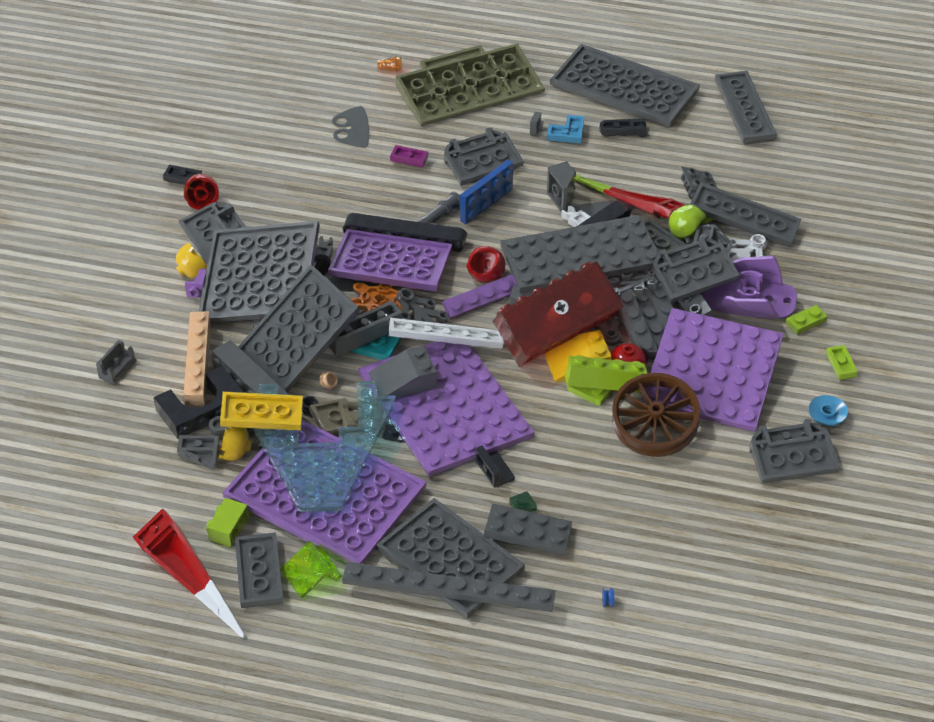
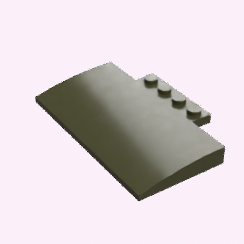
[396,43,545,125]

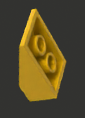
[545,330,611,383]

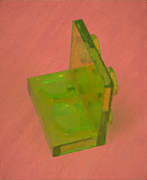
[280,540,343,598]

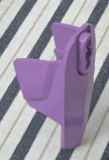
[700,256,797,319]

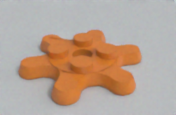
[350,283,414,313]

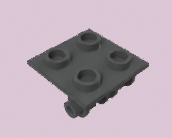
[681,166,717,199]

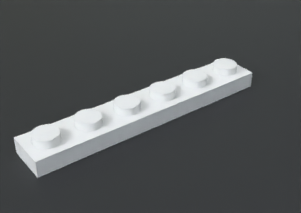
[389,318,504,349]

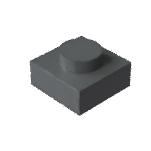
[530,112,544,136]

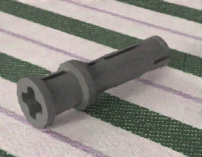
[417,191,460,224]

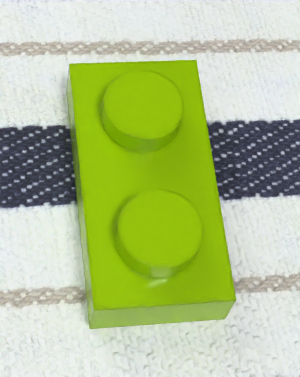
[785,305,828,335]
[826,345,858,380]
[567,386,611,406]

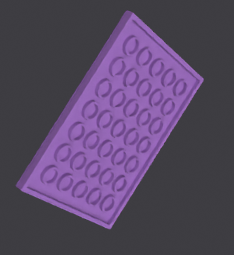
[359,342,534,477]
[223,419,426,564]

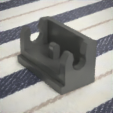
[96,340,137,385]

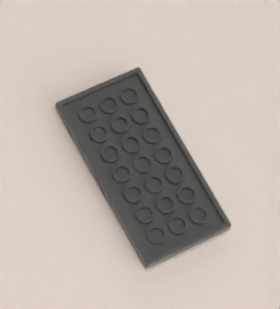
[550,44,700,127]
[500,215,659,293]

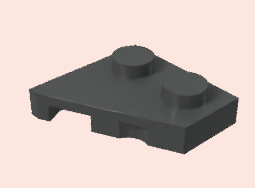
[177,435,220,470]

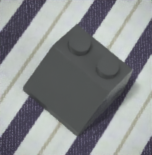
[547,161,576,212]

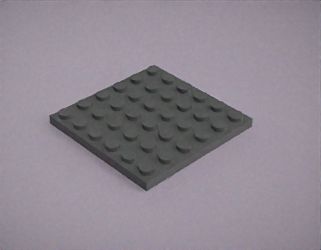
[199,221,320,323]

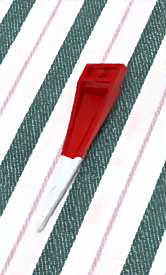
[133,508,246,639]

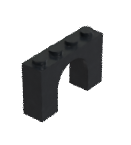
[154,366,244,439]

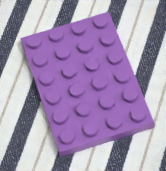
[328,229,452,292]

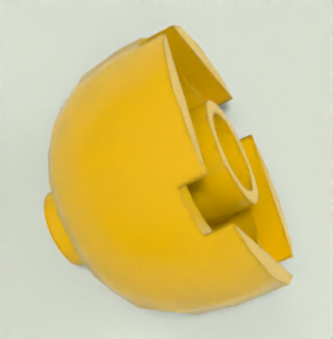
[176,242,207,279]
[218,427,252,461]

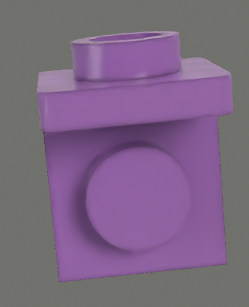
[185,269,207,298]

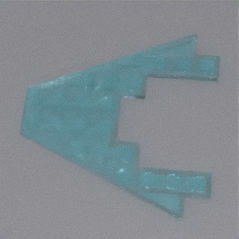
[252,381,396,512]

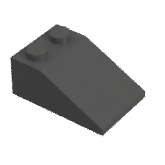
[369,345,437,401]

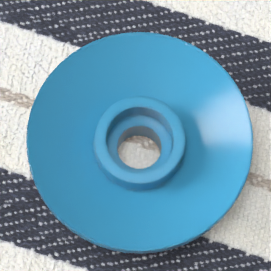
[808,395,848,426]

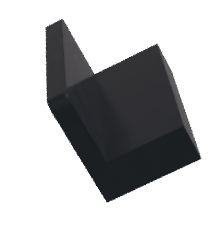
[475,445,515,488]

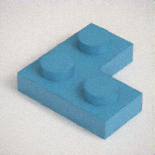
[547,115,584,143]

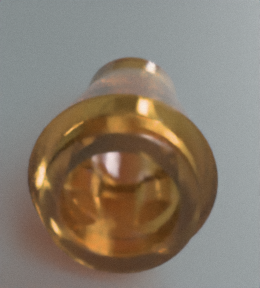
[377,56,402,72]

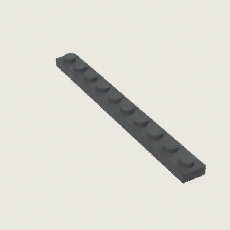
[342,562,556,612]

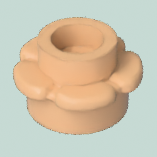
[320,371,338,390]

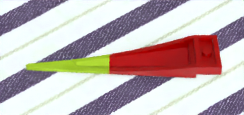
[575,174,685,219]

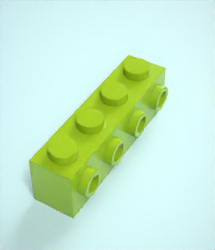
[565,355,647,393]

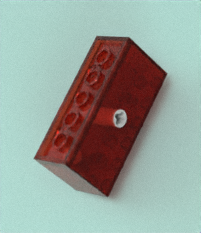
[493,261,624,367]

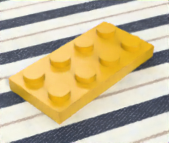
[220,392,303,430]

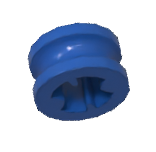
[602,588,614,607]

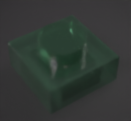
[509,491,537,512]

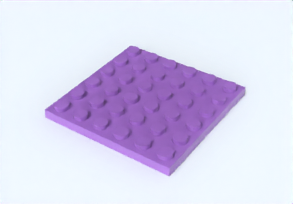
[641,308,784,432]

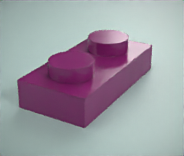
[390,145,428,168]

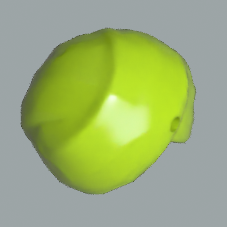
[669,205,706,240]

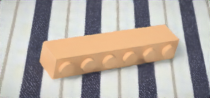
[183,311,211,407]

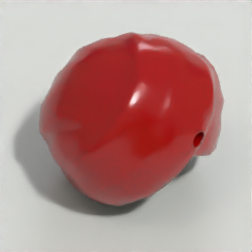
[466,246,506,283]

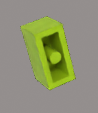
[206,498,249,547]

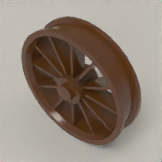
[612,373,700,457]

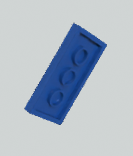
[460,160,513,225]

